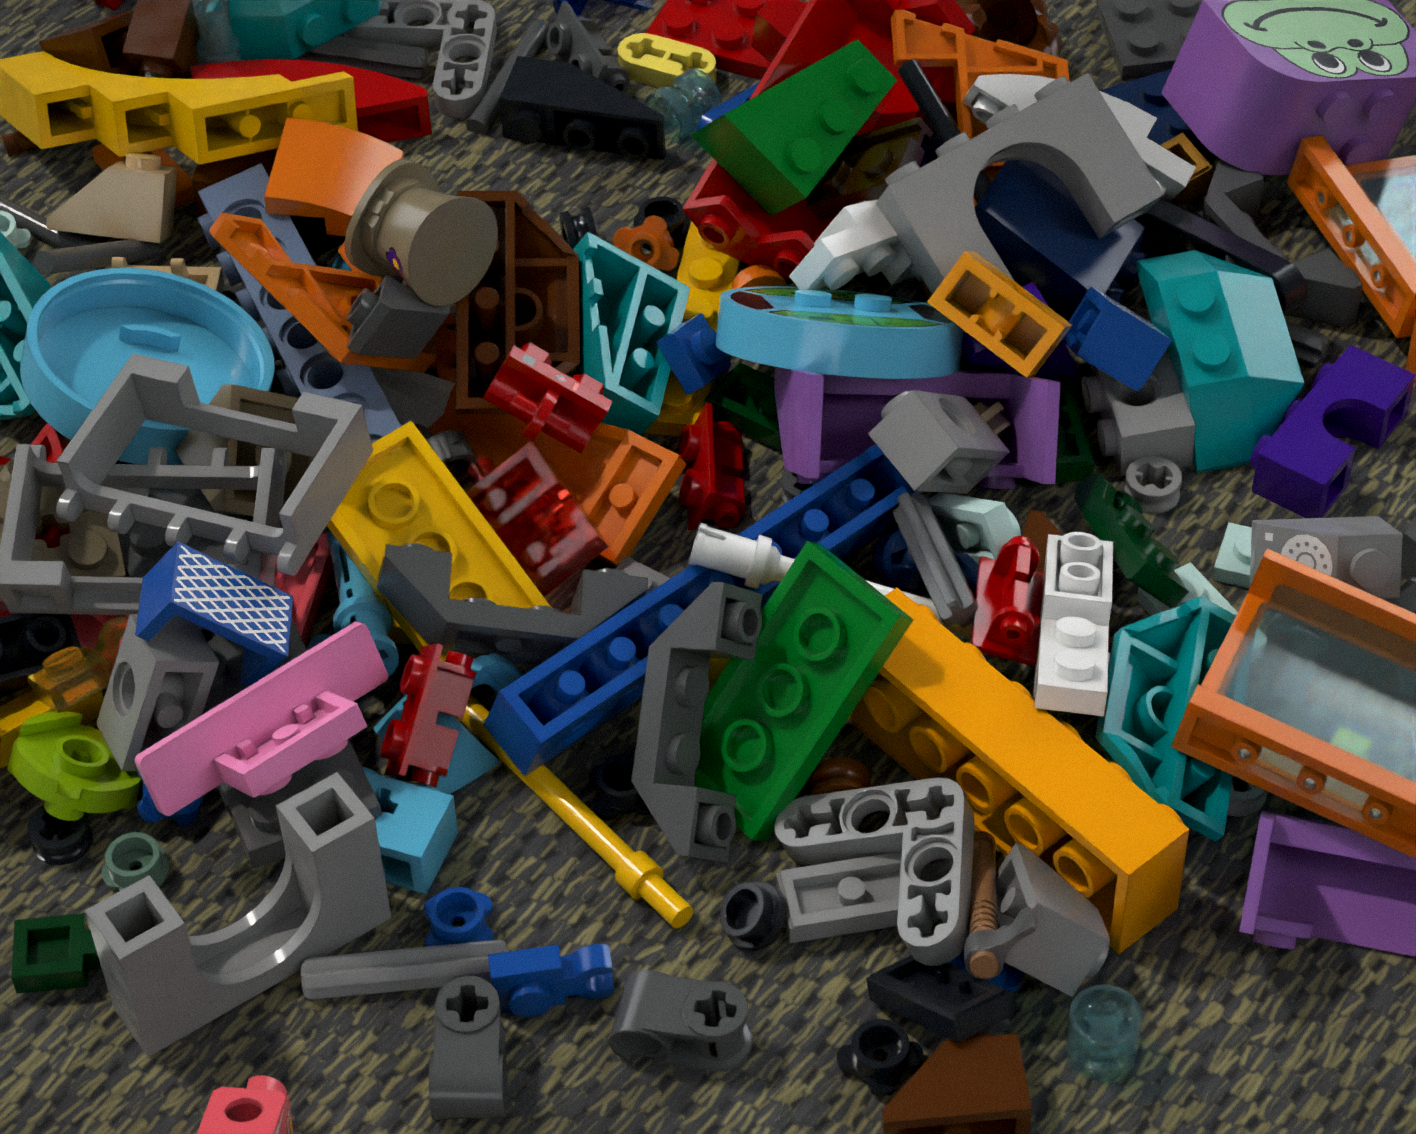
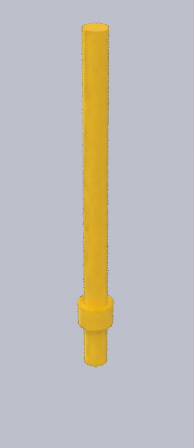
[458,694,694,929]

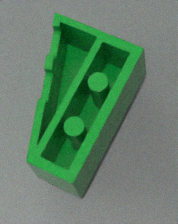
[690,39,897,216]

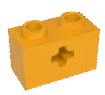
[927,251,1073,378]

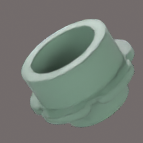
[102,832,170,891]

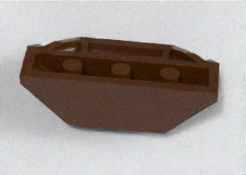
[455,191,580,414]

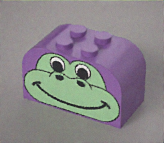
[1161,0,1416,175]

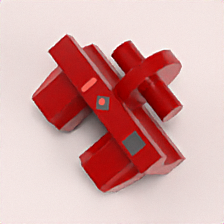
[483,342,613,454]

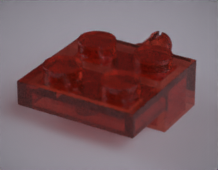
[465,441,609,597]

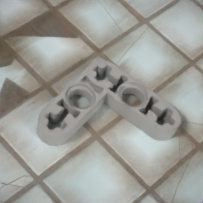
[344,0,497,118]
[774,778,974,966]

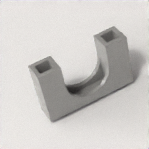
[876,73,1164,294]
[85,772,392,1057]

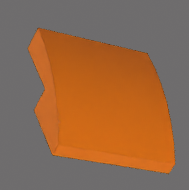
[264,118,404,236]

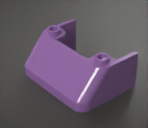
[774,367,1060,489]
[1239,811,1416,957]

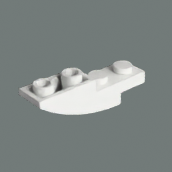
[962,74,1196,202]
[789,200,923,290]
[1033,532,1113,717]

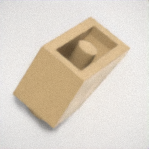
[46,153,178,243]

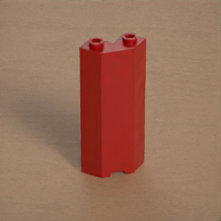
[682,0,976,284]

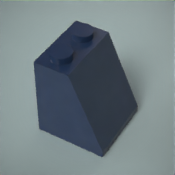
[975,160,1148,321]

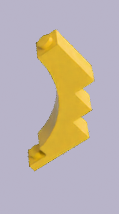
[0,51,358,165]

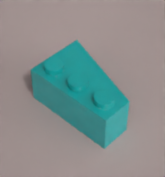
[570,232,690,436]

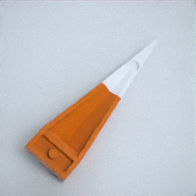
[370,366,686,567]

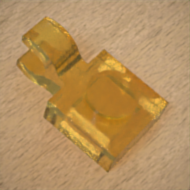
[27,616,129,713]

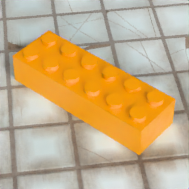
[848,588,1189,954]

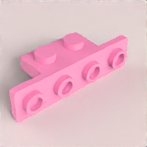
[135,622,388,816]

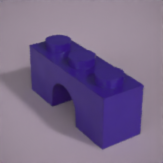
[1249,345,1416,518]

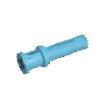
[327,530,399,677]

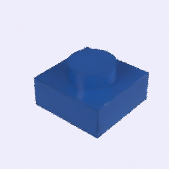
[656,313,732,395]

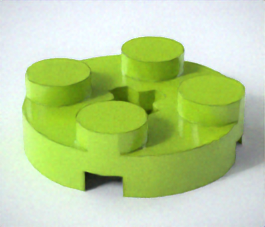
[7,711,143,821]

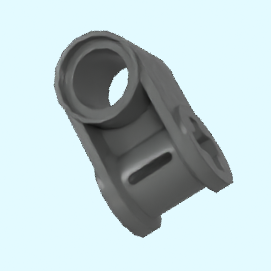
[609,970,752,1071]
[429,976,508,1120]

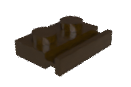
[806,117,933,220]

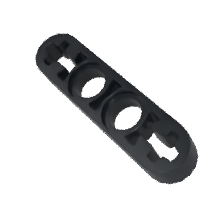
[1135,198,1307,316]

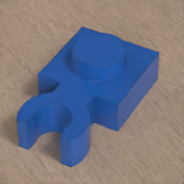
[488,944,615,1017]

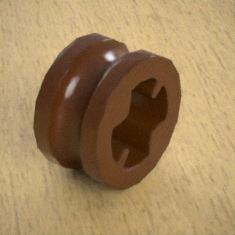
[810,758,871,795]

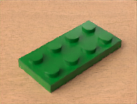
[694,540,913,842]

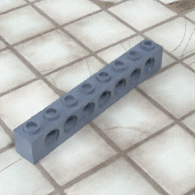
[197,163,401,443]

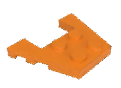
[891,10,1069,209]
[209,212,438,373]

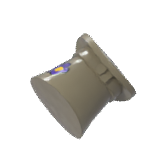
[345,159,498,306]

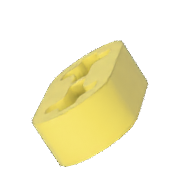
[617,33,717,96]

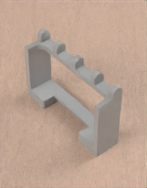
[56,354,373,576]
[0,444,287,615]

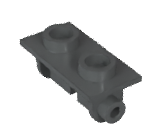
[547,1,629,93]

